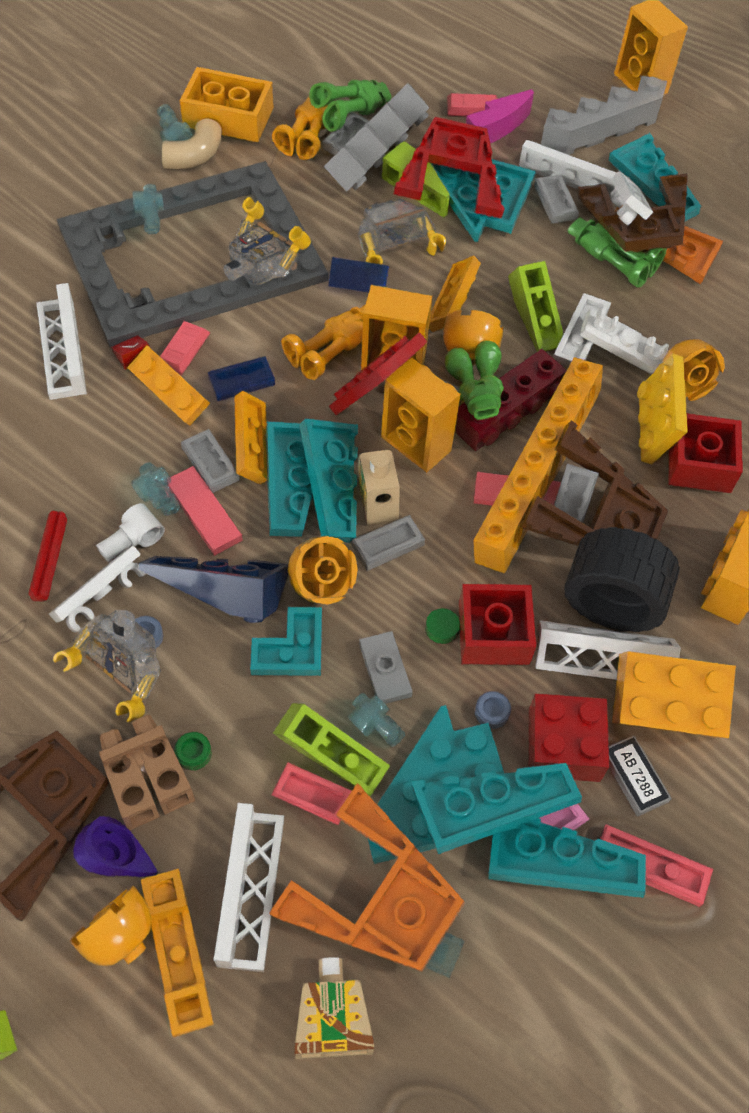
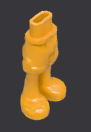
[272,97,327,160]
[281,304,366,380]

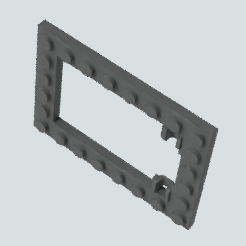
[57,161,328,348]

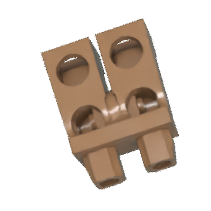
[99,715,195,830]

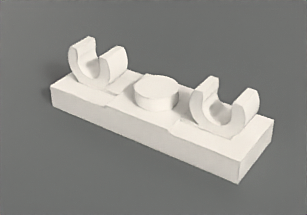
[609,171,653,225]
[553,293,611,370]
[580,307,669,375]
[49,546,146,632]

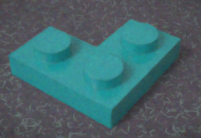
[250,607,322,676]

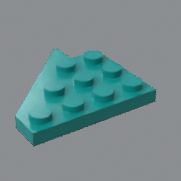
[431,159,536,242]
[368,705,520,864]

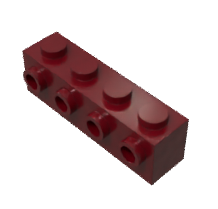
[455,349,567,452]

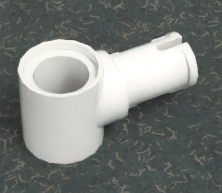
[96,503,165,562]

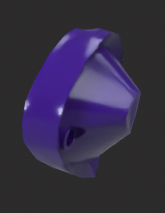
[73,816,158,877]

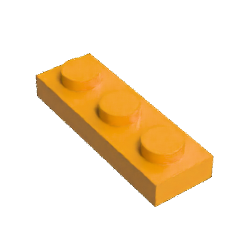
[429,256,481,332]
[127,345,210,426]
[234,390,267,485]

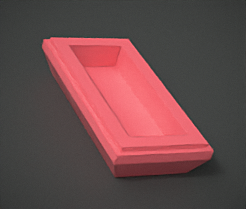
[447,93,498,117]
[160,321,210,376]
[271,763,352,826]

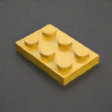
[637,353,688,465]

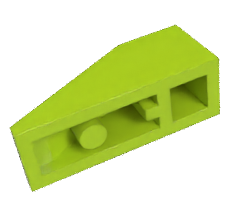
[382,141,450,218]
[508,261,564,352]
[273,703,390,797]

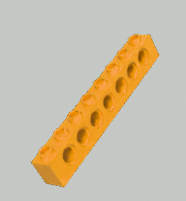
[473,357,603,574]

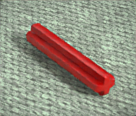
[28,510,68,602]

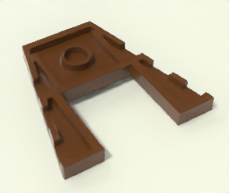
[578,173,688,252]
[520,420,668,546]
[0,730,109,921]

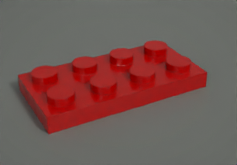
[328,332,428,416]

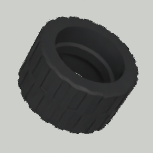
[564,527,680,632]

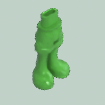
[309,80,392,132]
[568,217,667,288]
[445,340,504,420]

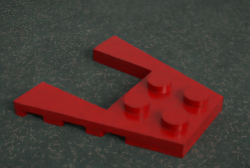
[393,117,504,219]

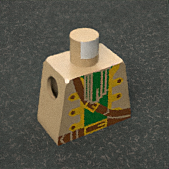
[357,450,400,526]
[295,958,374,1059]

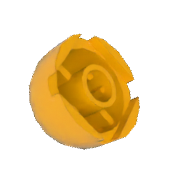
[443,310,504,366]
[662,339,725,401]
[287,536,358,605]
[70,885,152,966]

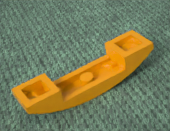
[141,868,214,1038]

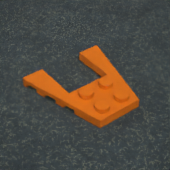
[269,784,465,972]

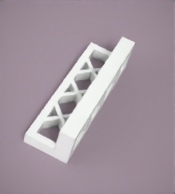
[519,140,630,195]
[37,283,87,400]
[535,620,681,680]
[214,803,284,972]

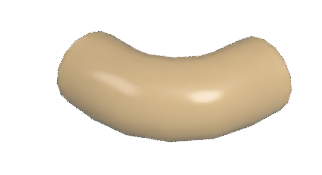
[162,119,222,170]

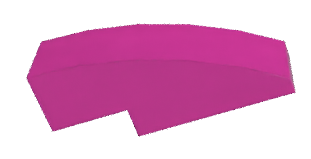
[466,89,534,144]

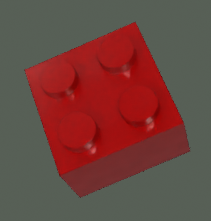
[668,413,743,493]
[459,584,536,665]
[528,693,609,782]

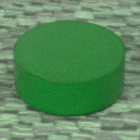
[425,608,460,644]
[174,732,212,771]

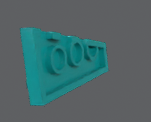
[608,133,701,221]
[299,418,358,543]
[266,421,312,537]
[411,763,582,854]
[489,818,646,898]

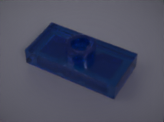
[328,257,390,292]
[208,356,275,401]

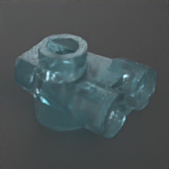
[157,104,193,141]
[133,184,164,234]
[131,462,180,516]
[347,693,405,747]

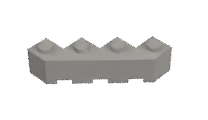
[541,76,667,155]
[324,82,429,192]

